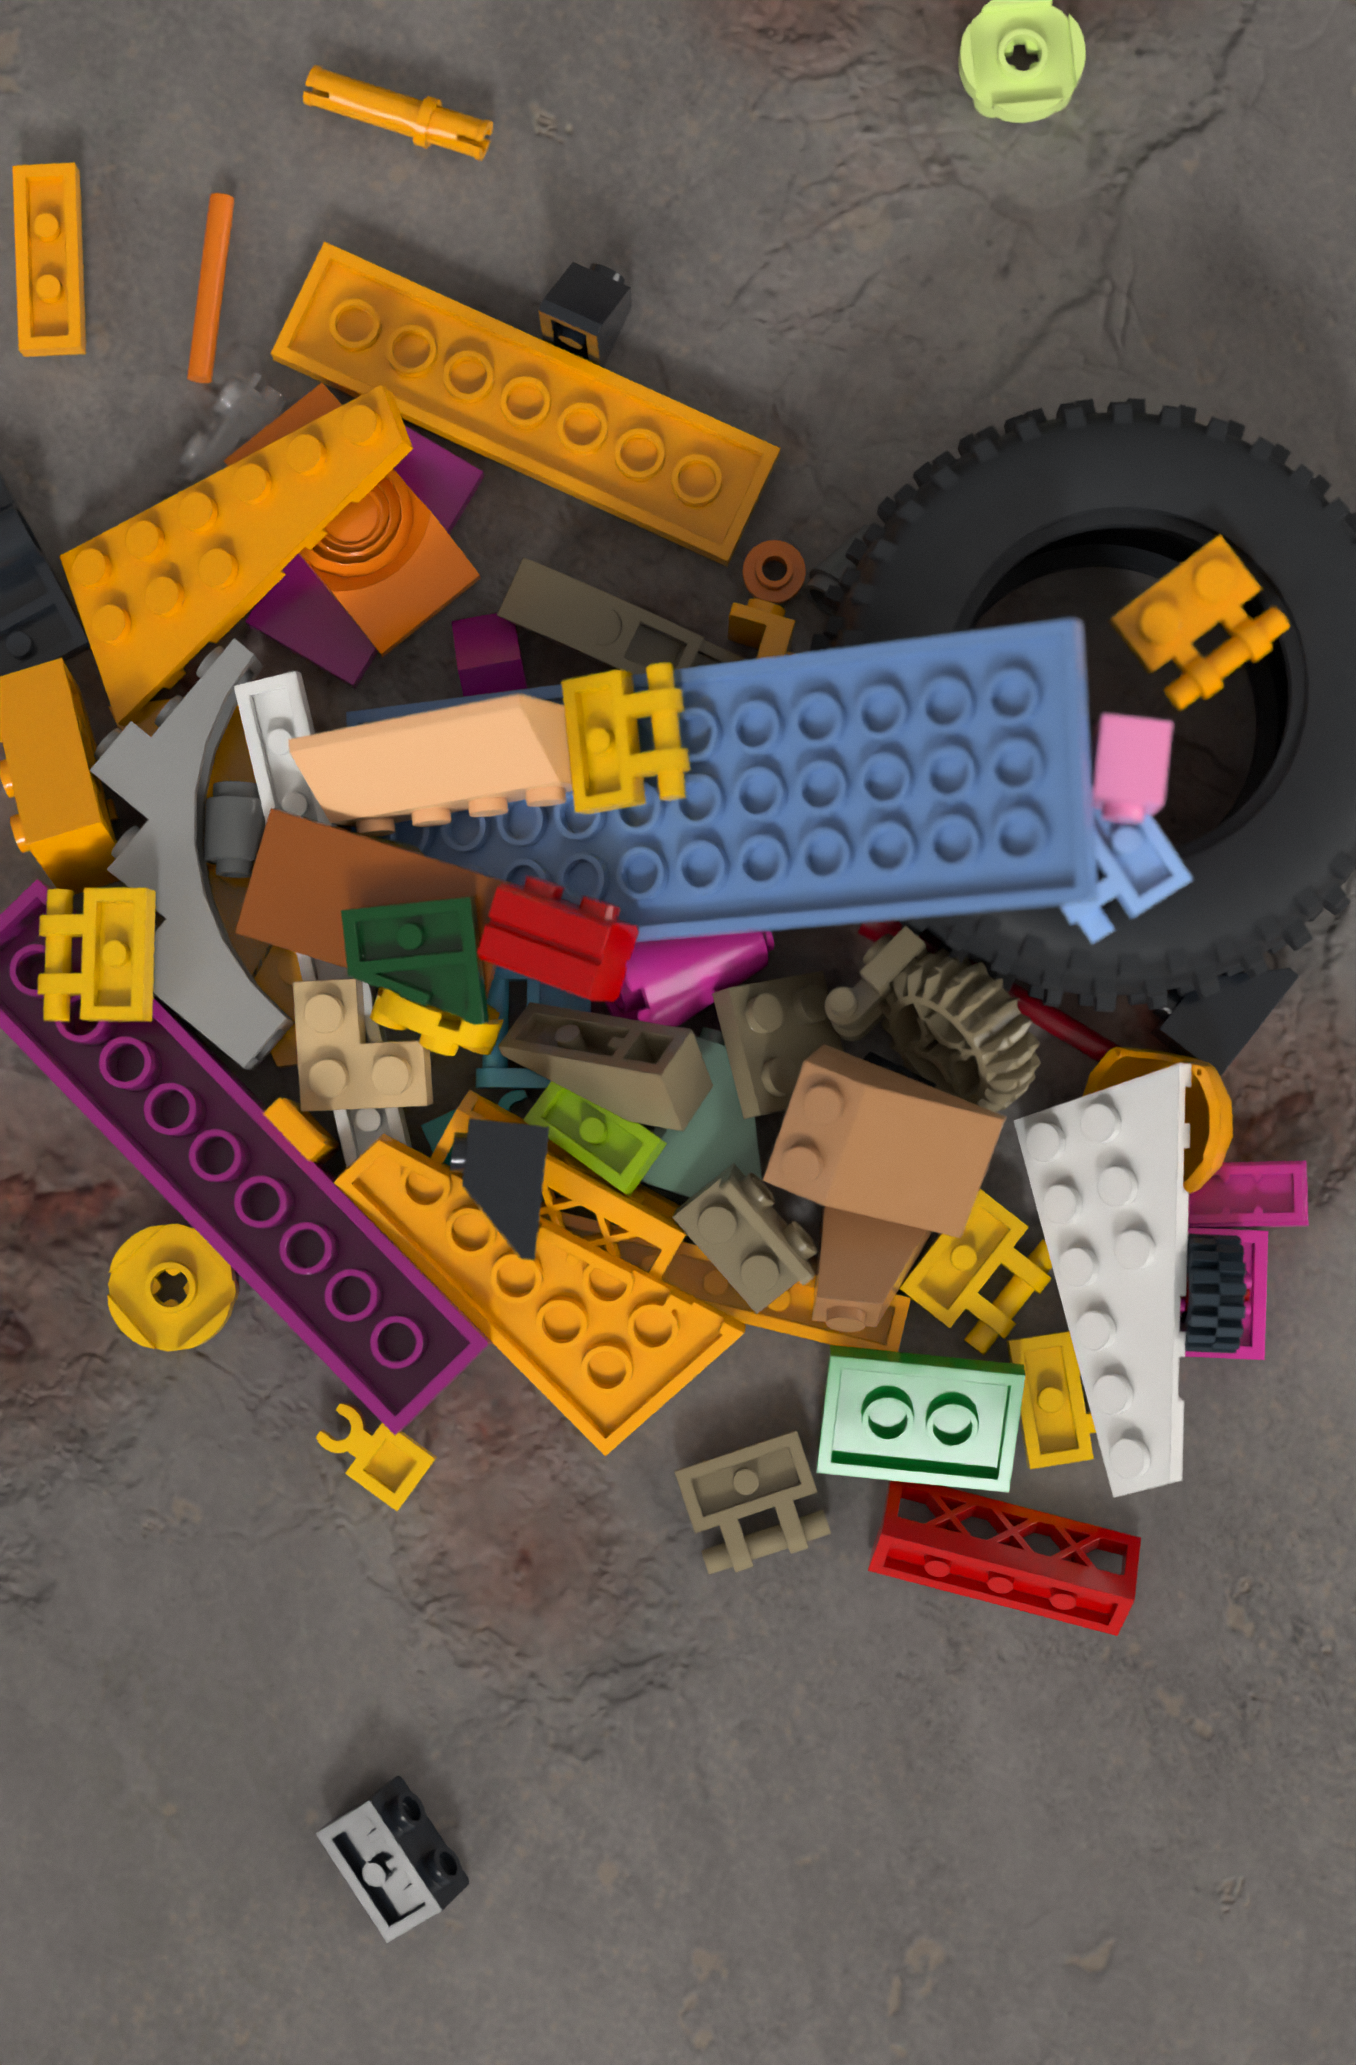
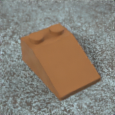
[763,1044,1006,1238]

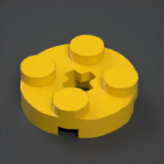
[370,986,503,1056]
[107,1223,239,1352]

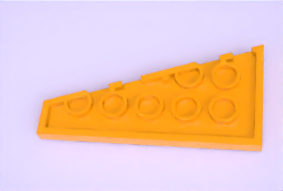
[333,1133,746,1456]

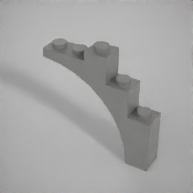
[89,638,295,1072]

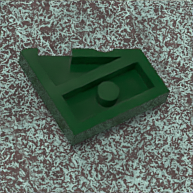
[341,896,489,1025]

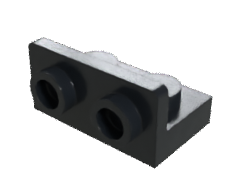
[315,1776,469,1943]

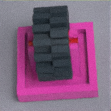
[1180,1228,1268,1360]

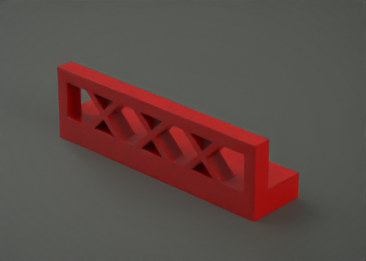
[868,1480,1141,1636]

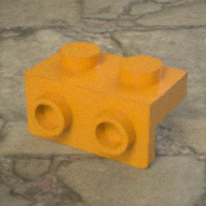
[728,599,795,659]

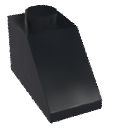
[538,262,632,368]
[1150,968,1300,1077]
[450,1118,549,1261]

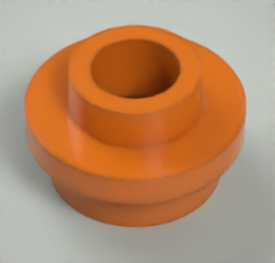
[743,540,806,604]

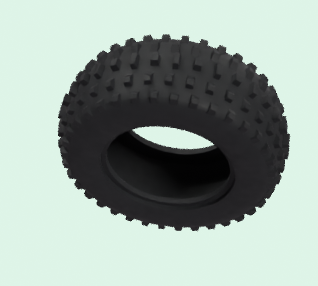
[810,398,1356,1012]

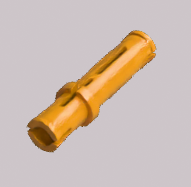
[303,65,493,161]

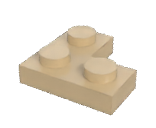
[293,978,433,1112]

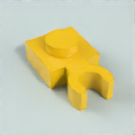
[316,1402,437,1511]

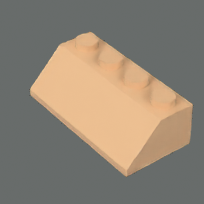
[288,694,573,837]

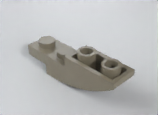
[496,557,747,675]

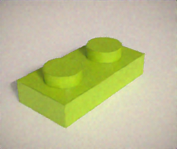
[523,1081,667,1196]

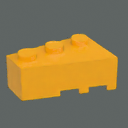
[0,658,120,895]

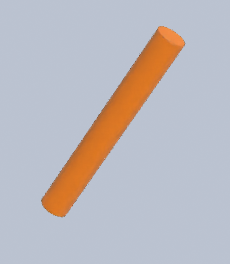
[187,193,235,383]

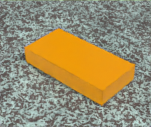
[263,1098,340,1164]

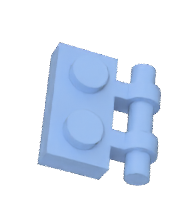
[1060,808,1193,944]

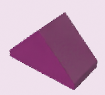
[451,613,528,697]

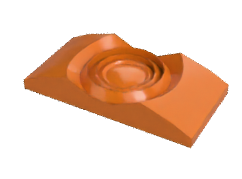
[224,383,481,657]

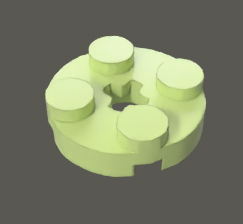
[958,0,1086,123]

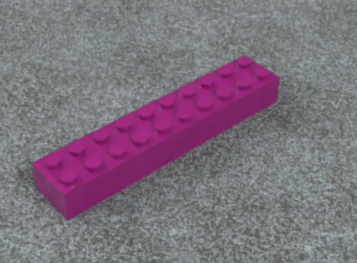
[0,879,492,1435]

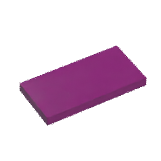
[245,426,484,689]

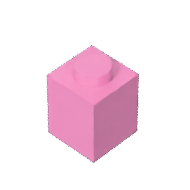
[1090,714,1172,824]

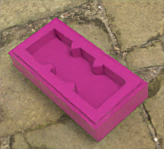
[1188,1161,1309,1228]

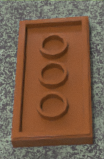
[235,808,519,1000]

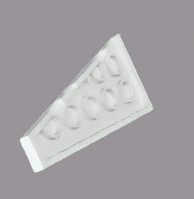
[1014,1063,1192,1497]

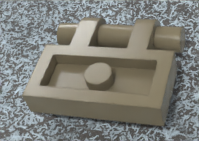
[825,926,928,1041]
[674,1429,831,1575]

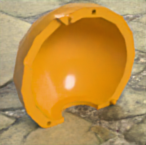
[1082,1047,1233,1194]

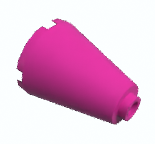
[604,931,774,1027]

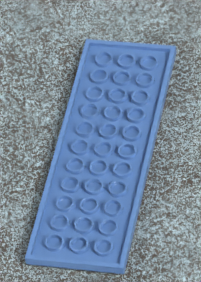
[346,618,1098,942]

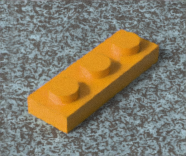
[12,162,86,357]

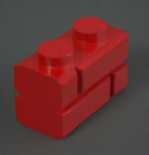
[477,876,639,1002]

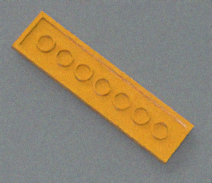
[271,241,781,567]

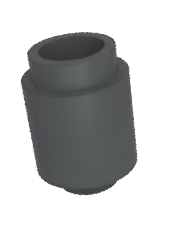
[203,781,266,878]

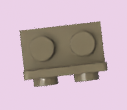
[673,1163,818,1314]

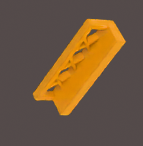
[431,1090,686,1280]

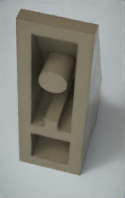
[498,1002,713,1131]

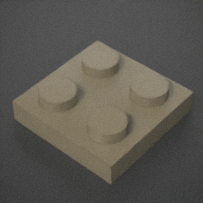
[712,971,844,1119]

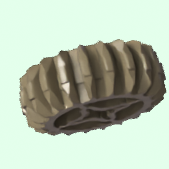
[879,948,1041,1112]

